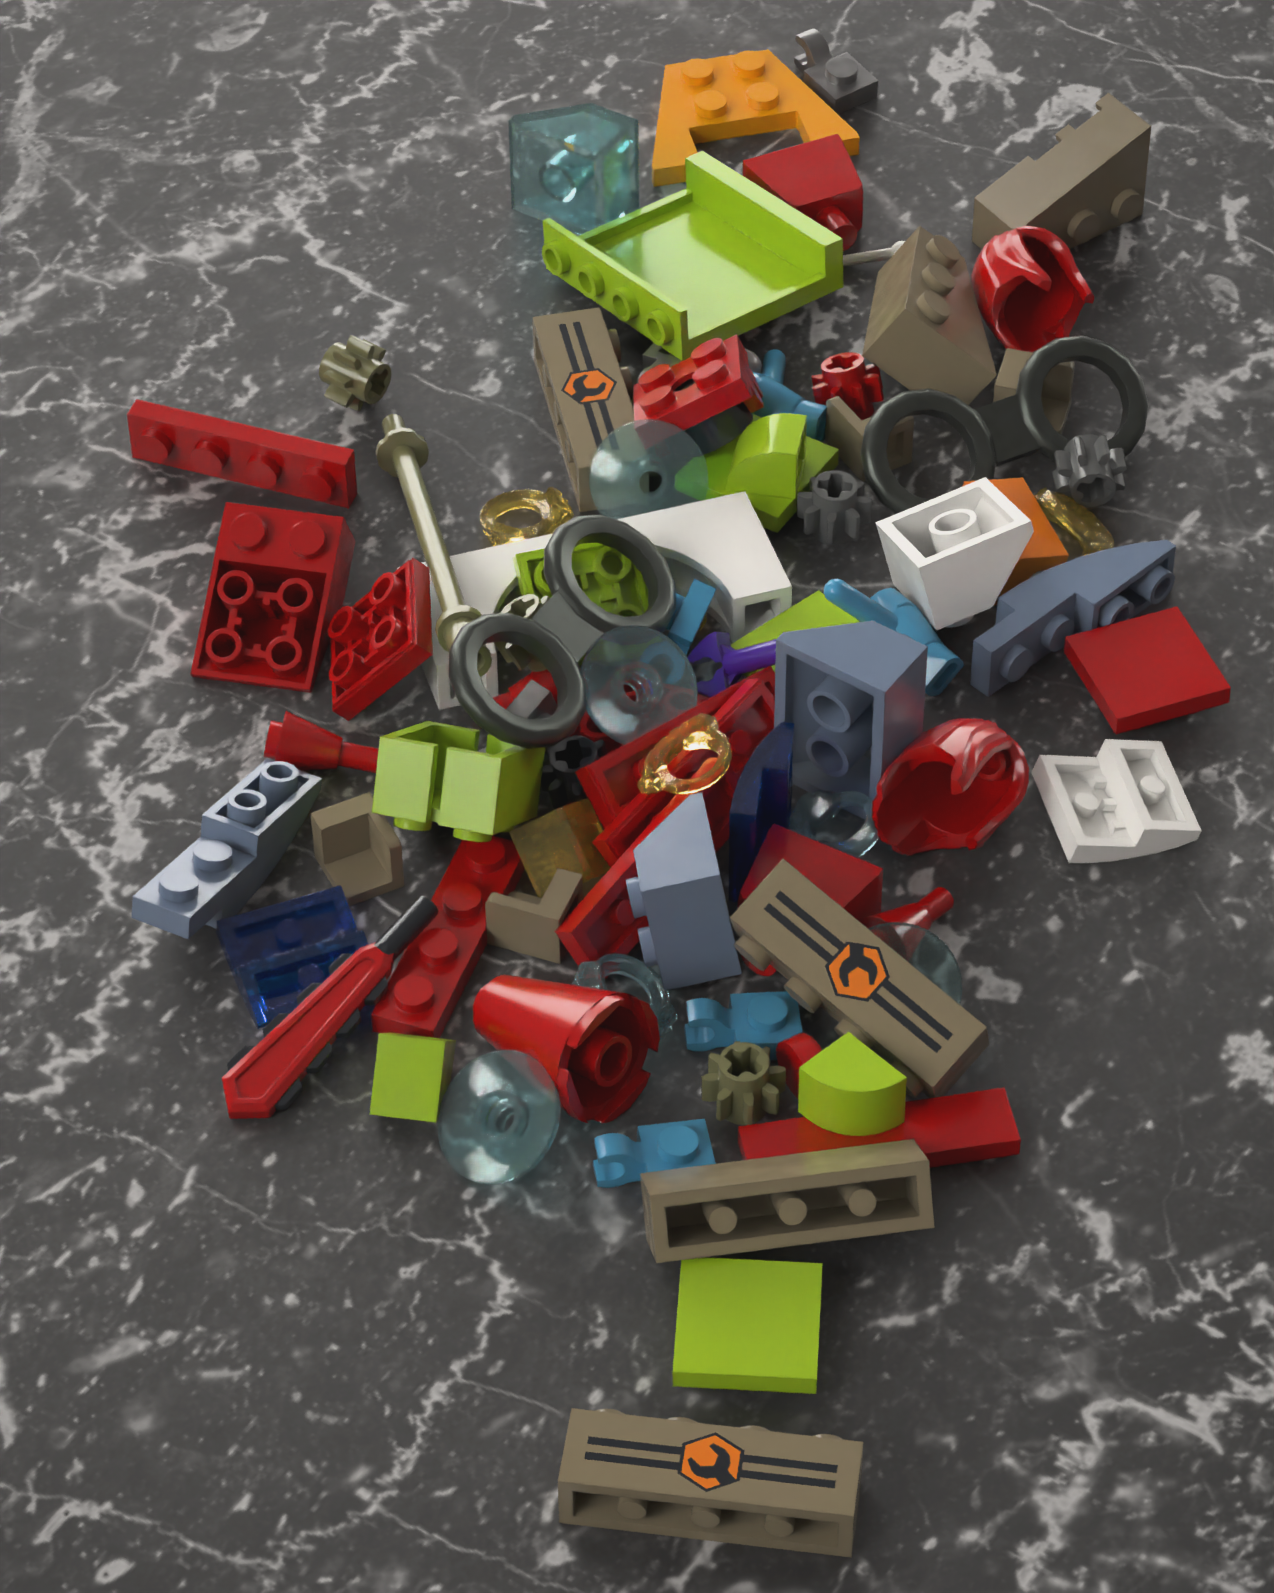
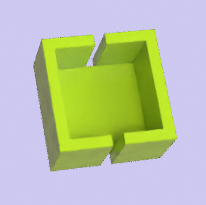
[372,721,545,842]

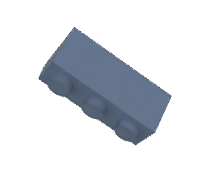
[773,621,928,825]

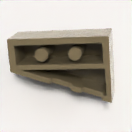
[972,93,1151,250]
[862,226,997,405]

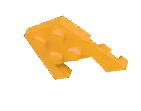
[652,49,860,187]

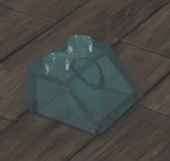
[508,103,640,235]

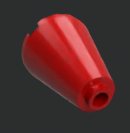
[473,975,660,1124]

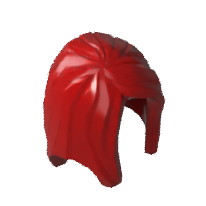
[971,226,1095,353]
[872,718,1029,856]

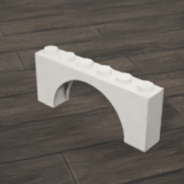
[397,491,792,710]

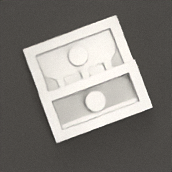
[1031,739,1201,863]

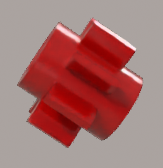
[811,352,884,421]

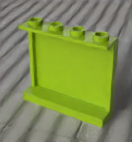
[542,151,844,361]

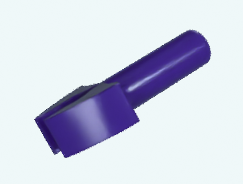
[685,632,776,697]

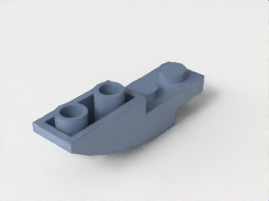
[970,540,1176,697]
[131,758,322,939]

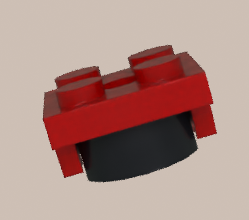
[633,334,764,459]

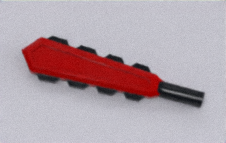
[222,896,439,1119]

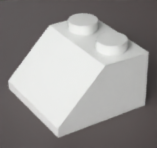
[876,477,1034,630]

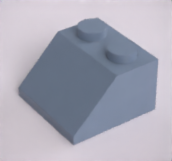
[626,792,742,991]

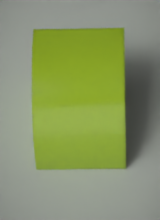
[725,413,807,499]
[369,1032,456,1123]
[798,1032,907,1136]

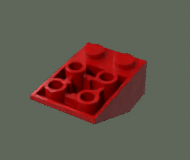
[190,502,356,693]

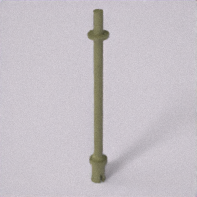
[376,414,492,677]

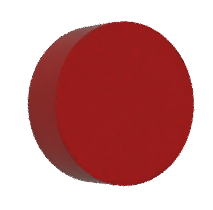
[776,1032,822,1099]

